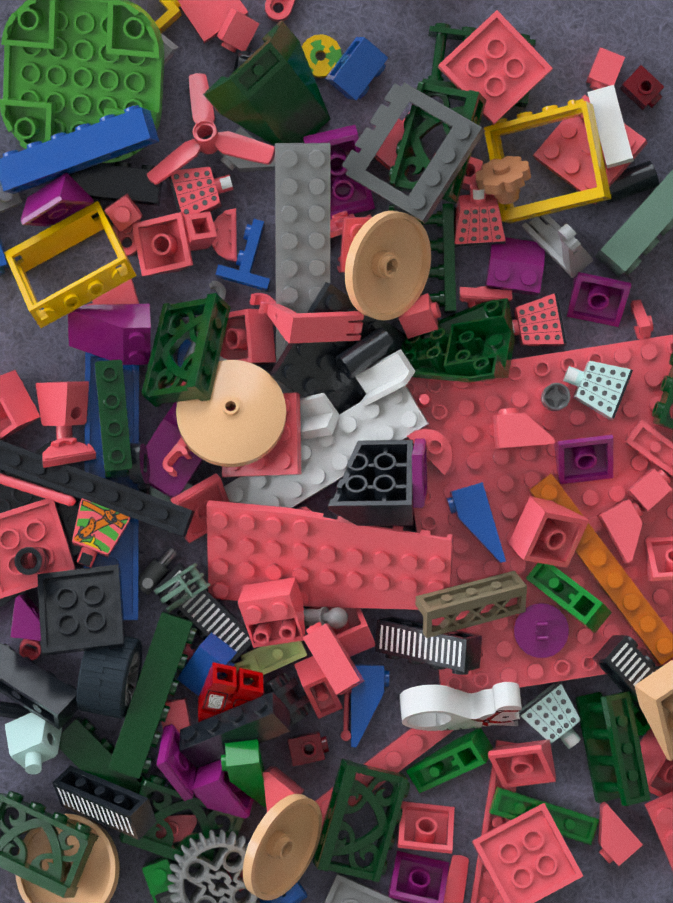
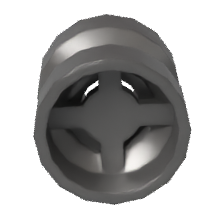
[541,383,571,411]

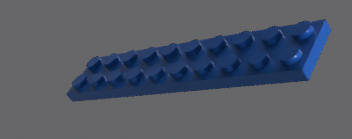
[84,352,139,620]

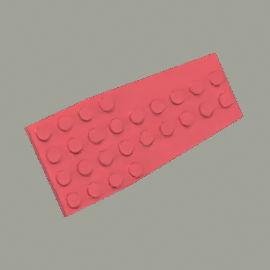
[206,500,453,610]

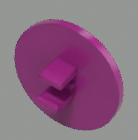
[514,603,569,658]

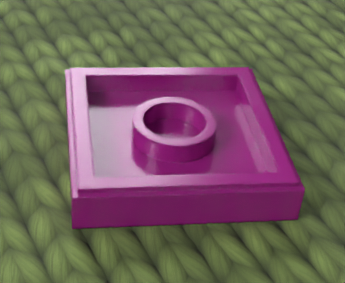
[412,439,427,508]
[156,724,198,801]

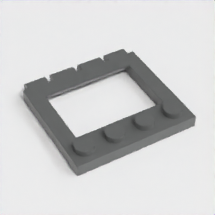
[342,82,485,224]

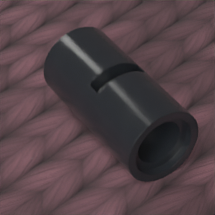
[606,161,659,204]
[336,327,395,379]
[14,547,49,575]

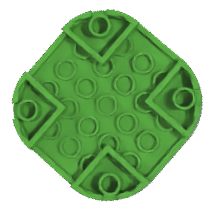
[0,0,165,163]

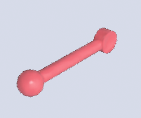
[341,690,351,741]

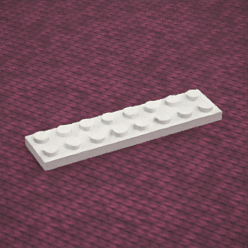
[224,385,429,508]

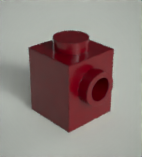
[620,65,664,110]
[288,731,329,766]

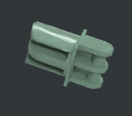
[154,563,211,613]

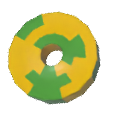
[302,34,342,78]

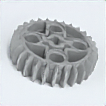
[167,829,260,903]

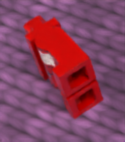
[198,662,264,722]

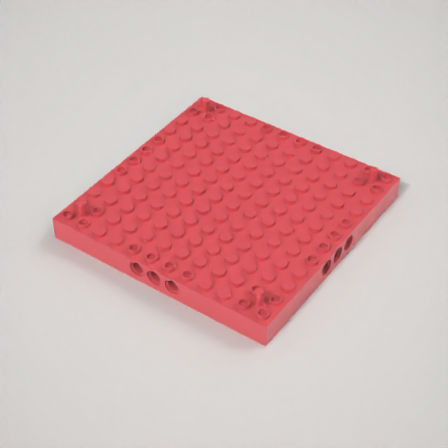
[404,335,673,693]

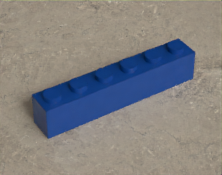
[0,105,159,194]

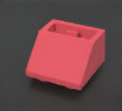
[238,577,306,648]

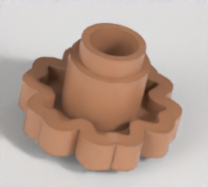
[475,156,531,204]

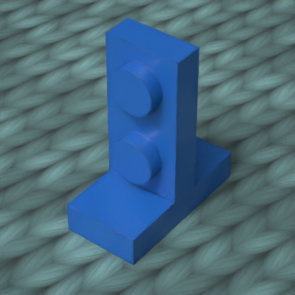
[215,219,271,292]

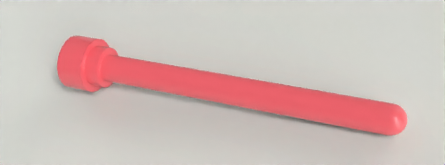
[0,473,76,506]

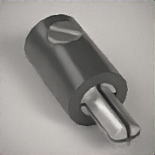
[138,548,177,595]

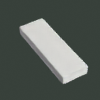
[588,85,634,168]

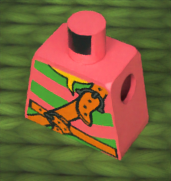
[72,499,130,568]

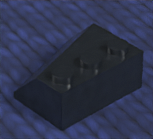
[328,440,413,526]

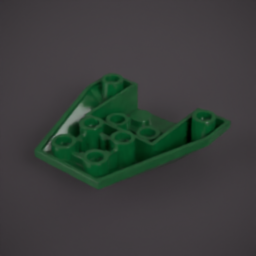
[203,21,331,146]
[401,298,515,382]

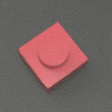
[104,193,143,232]

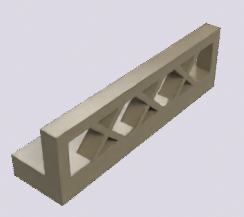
[415,571,527,638]

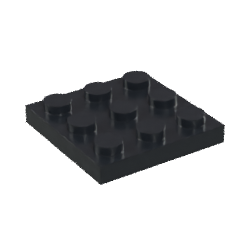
[37,564,125,656]

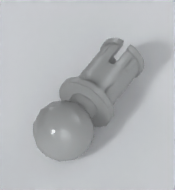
[304,607,348,629]

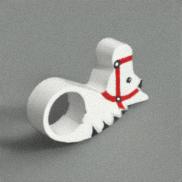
[400,682,522,731]

